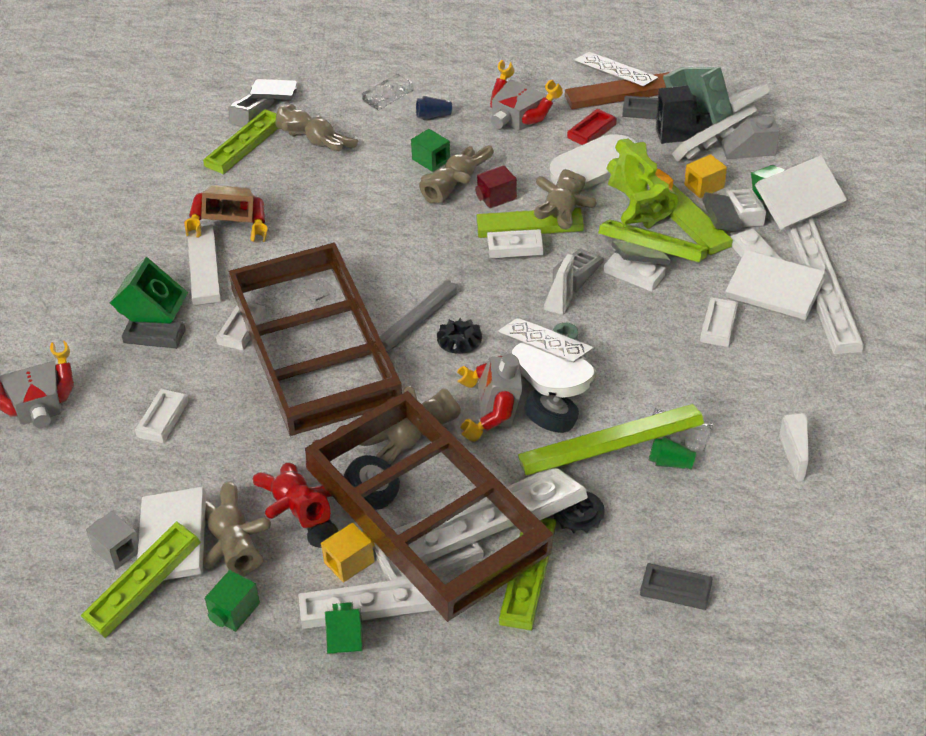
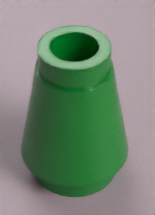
[648,436,696,470]

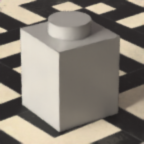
[86,511,138,570]

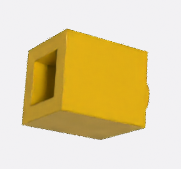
[684,154,727,198]
[321,522,375,583]

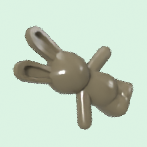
[276,104,358,152]
[419,145,494,203]
[534,169,597,230]
[360,386,461,465]
[203,481,271,577]

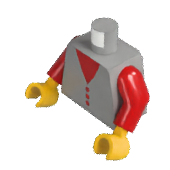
[490,60,563,130]
[0,340,74,428]
[457,354,522,442]

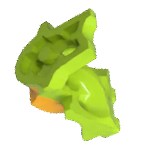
[606,138,679,229]

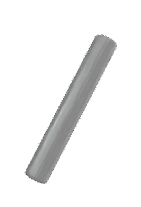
[380,280,457,352]

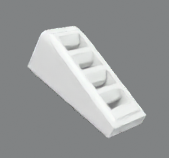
[726,188,766,228]
[544,254,574,315]
[779,413,809,482]

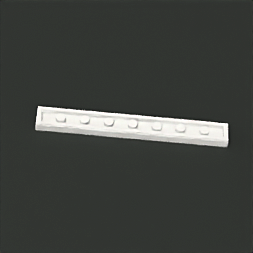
[786,217,864,354]

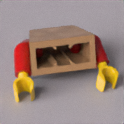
[184,185,268,242]

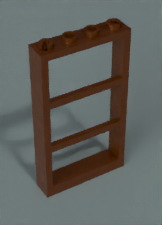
[228,242,402,436]
[305,391,554,622]

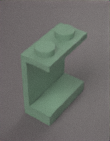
[663,67,733,124]

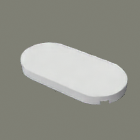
[550,134,637,190]
[512,342,594,397]

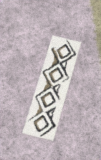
[574,52,658,86]
[498,318,594,362]

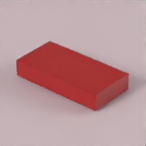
[567,108,617,145]

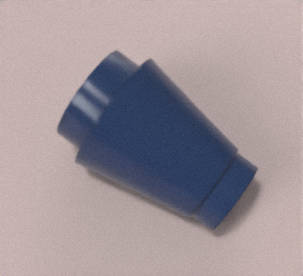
[416,96,452,120]

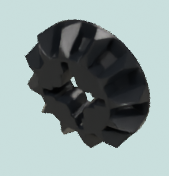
[437,317,482,354]
[554,491,605,534]

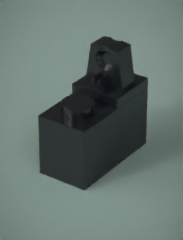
[656,85,713,144]

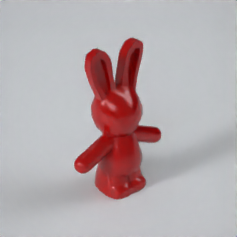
[252,463,332,529]

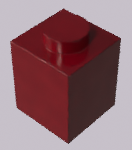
[475,165,517,209]

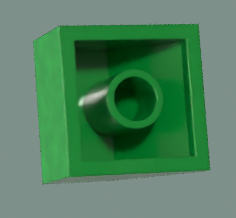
[110,257,188,324]

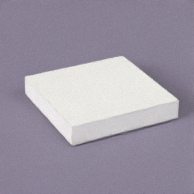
[729,84,770,113]
[506,467,588,520]

